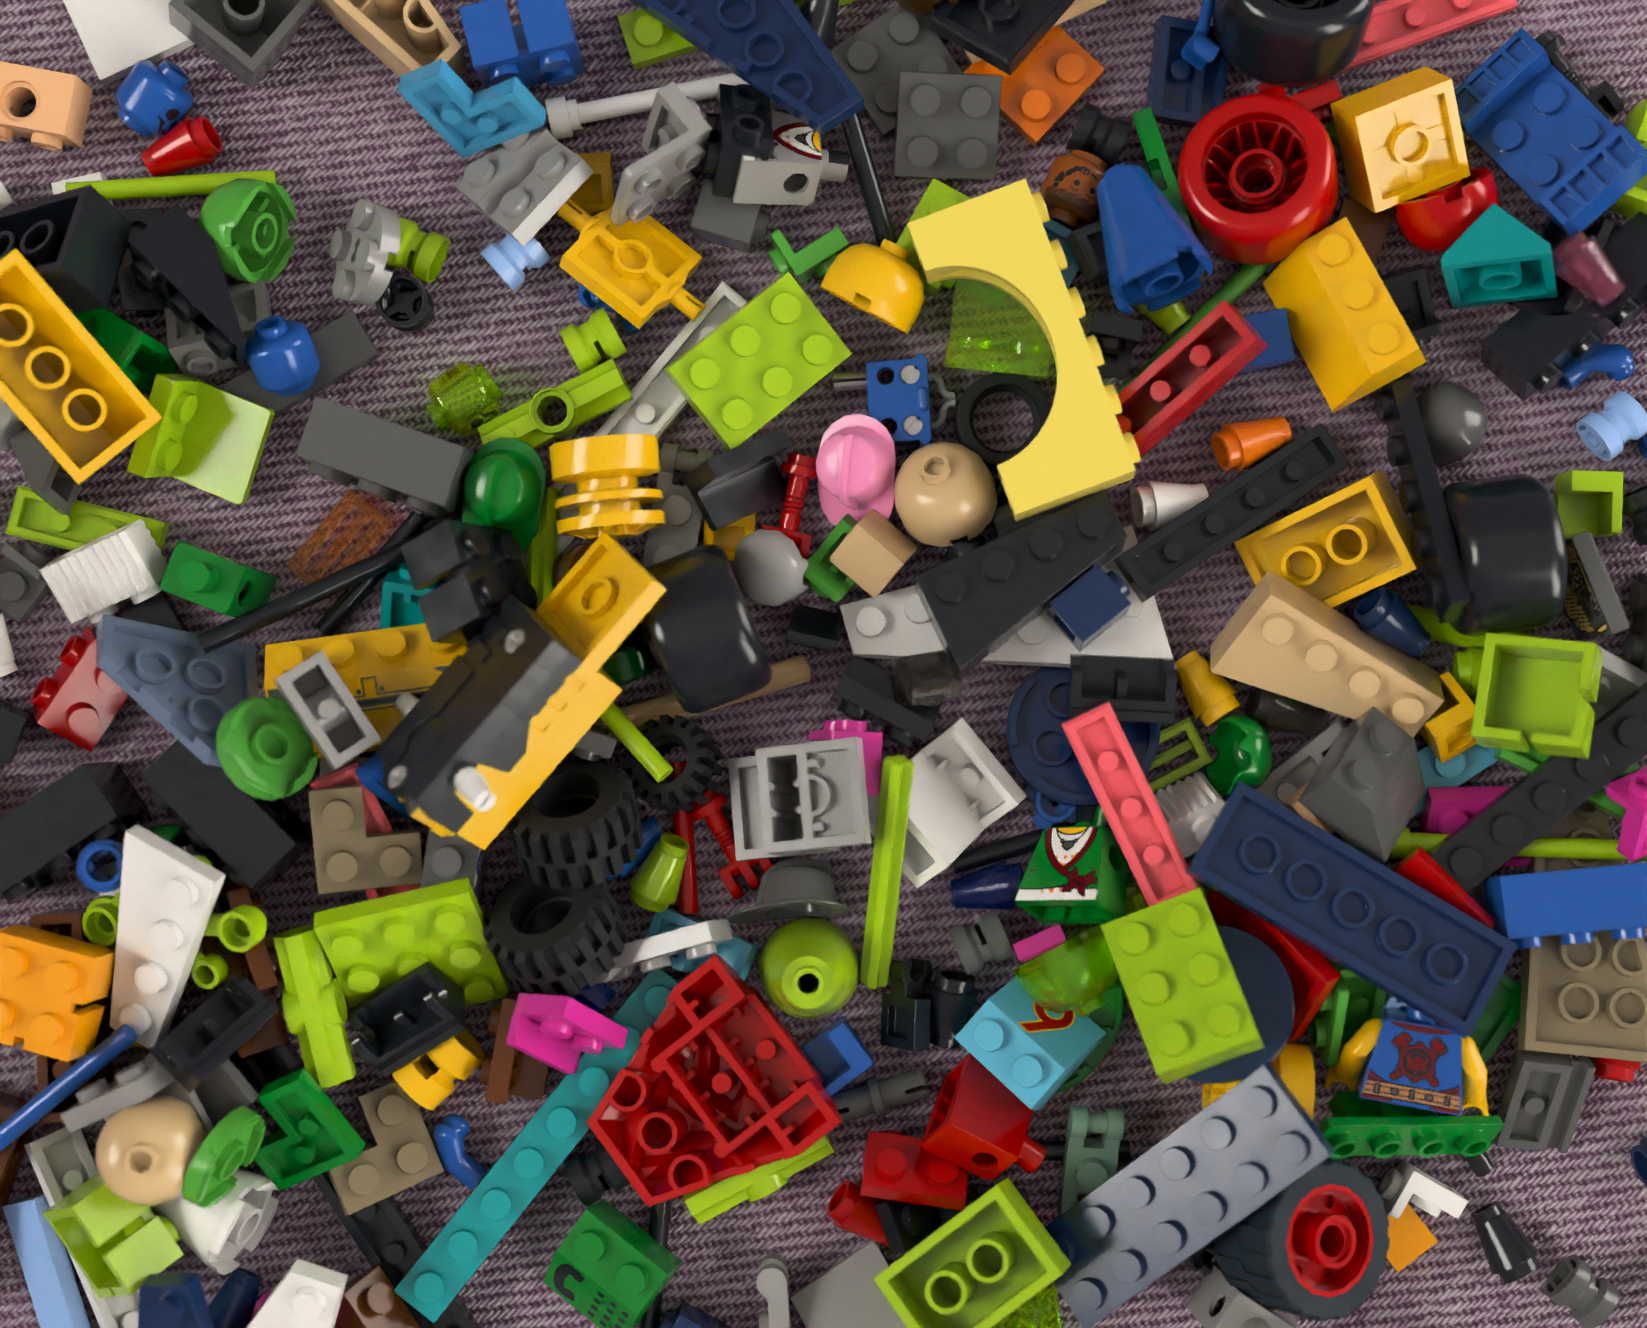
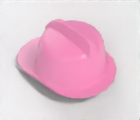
[815,414,896,526]

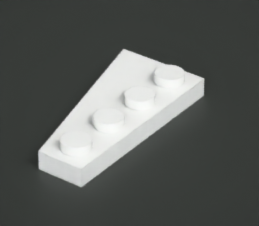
[109,824,226,1050]

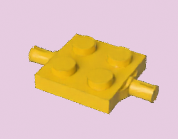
[557,198,707,329]

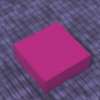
[1011,924,1067,962]

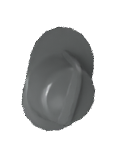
[726,858,850,924]

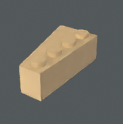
[316,0,467,78]
[1210,569,1445,737]

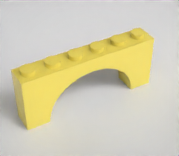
[907,178,1141,522]

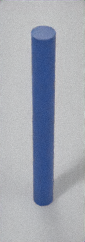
[0,1024,137,1152]

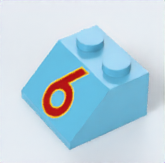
[954,964,1107,1110]

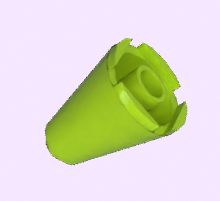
[759,918,860,1019]

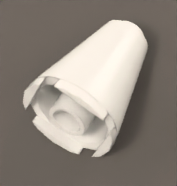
[150,1168,279,1275]

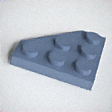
[97,614,259,767]

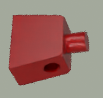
[920,1053,1047,1180]

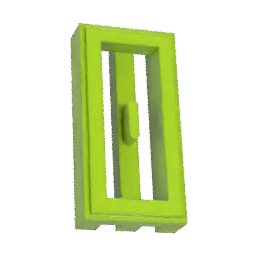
[1148,717,1213,793]

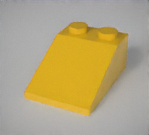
[1234,469,1424,608]

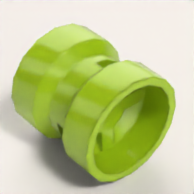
[386,217,450,284]
[559,307,627,374]

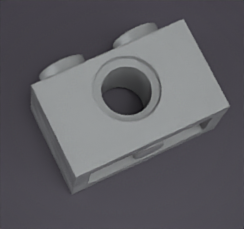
[273,650,381,769]

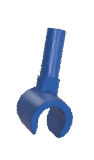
[1181,0,1220,72]

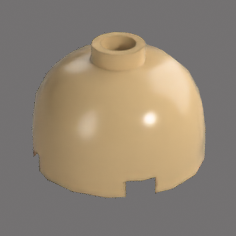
[894,441,998,547]
[95,1094,208,1206]

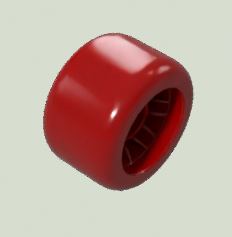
[1177,94,1338,265]

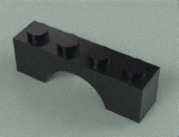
[1481,211,1647,402]

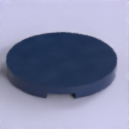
[1006,666,1160,807]
[1139,925,1295,1085]

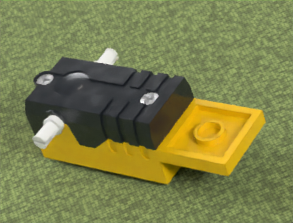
[376,531,667,850]

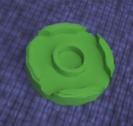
[216,696,318,801]
[181,1106,266,1208]

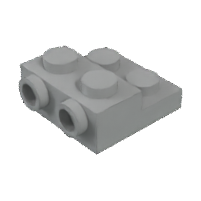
[455,126,594,246]

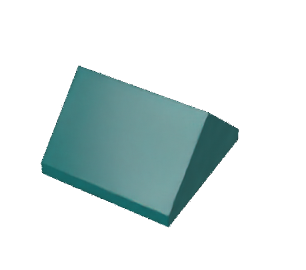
[1441,203,1558,308]

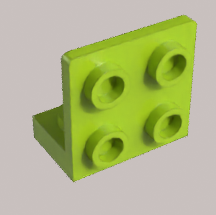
[127,374,275,505]

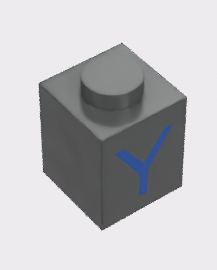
[690,178,771,254]

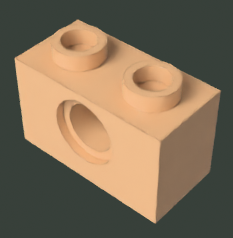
[0,61,93,152]

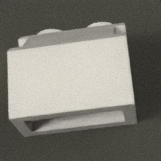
[867,717,1027,888]

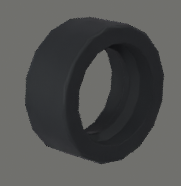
[954,371,1051,470]

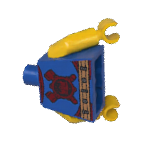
[1325,1005,1489,1116]

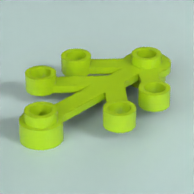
[82,855,267,990]

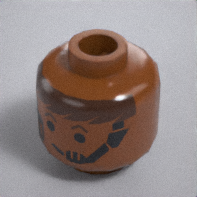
[1040,149,1108,230]

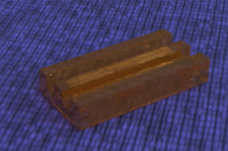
[286,489,392,599]

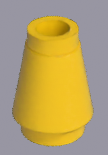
[1175,649,1241,728]

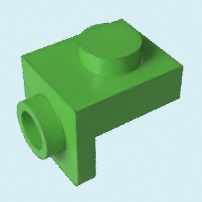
[767,227,849,285]
[804,514,858,603]

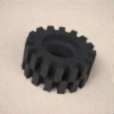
[622,714,723,814]

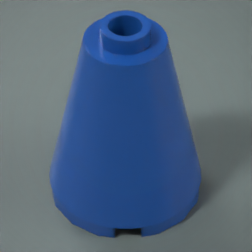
[1096,163,1213,314]

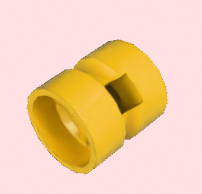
[392,1028,485,1111]

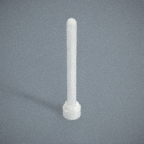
[545,73,749,139]

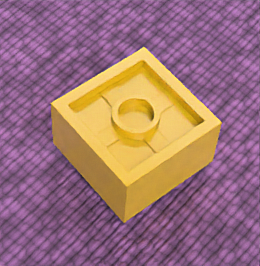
[1330,66,1471,213]

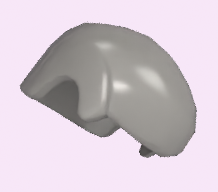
[734,529,809,606]

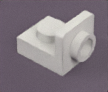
[1378,1159,1468,1219]

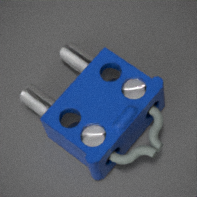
[832,353,956,447]

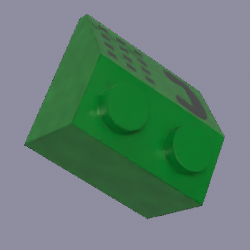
[542,1198,683,1328]

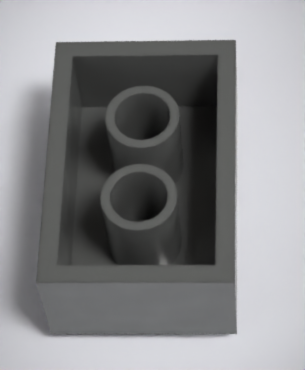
[295,396,474,520]

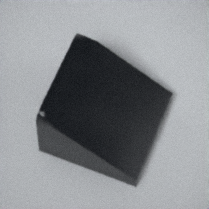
[786,605,843,652]

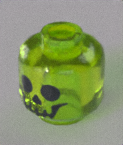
[425,361,504,436]

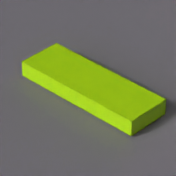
[5,485,170,555]

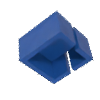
[459,0,586,89]

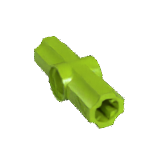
[477,358,634,450]
[273,924,356,1088]
[683,1133,835,1225]

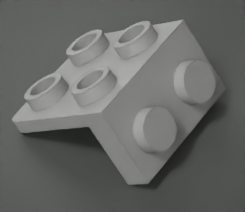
[610,82,712,226]
[60,1060,214,1135]

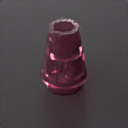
[1552,229,1626,307]

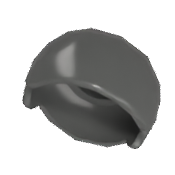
[1417,382,1487,466]

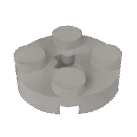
[329,199,401,306]

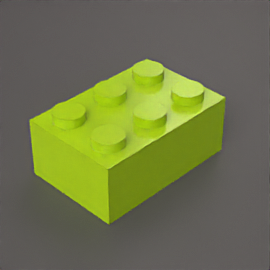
[663,272,852,450]
[1100,887,1265,1084]
[873,1177,1071,1328]

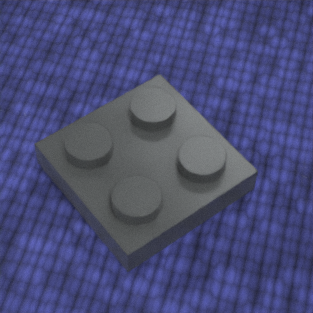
[829,4,963,140]
[892,70,1002,180]

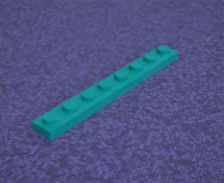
[394,969,679,1323]

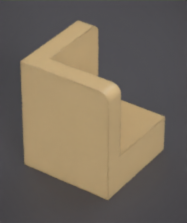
[830,509,919,599]

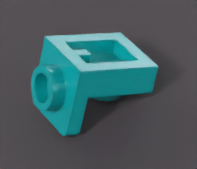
[380,562,444,629]

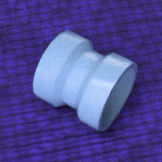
[479,233,551,292]
[1576,391,1647,462]

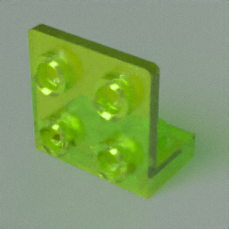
[944,279,1051,377]

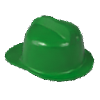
[462,438,546,553]

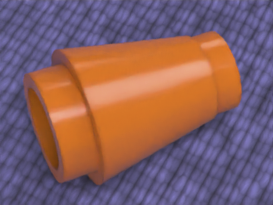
[1211,415,1292,472]

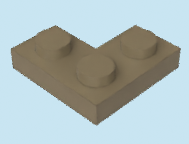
[308,783,423,894]
[328,1081,444,1216]

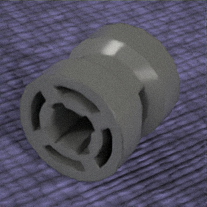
[948,909,1015,976]
[1544,1255,1620,1328]

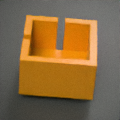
[0,924,115,1062]

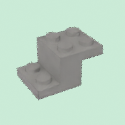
[728,737,871,861]

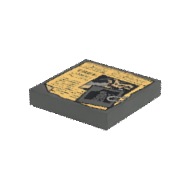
[1563,531,1630,638]

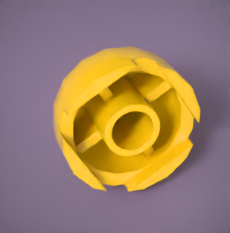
[819,239,924,334]

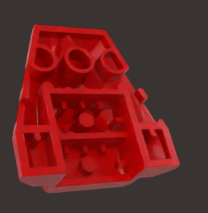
[587,954,843,1207]

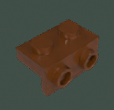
[479,990,549,1104]

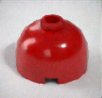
[1393,167,1499,253]

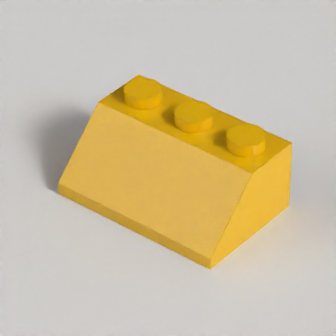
[1262,217,1427,413]

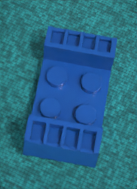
[1454,28,1647,241]

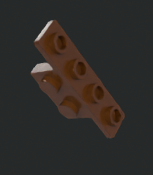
[201,856,289,1059]

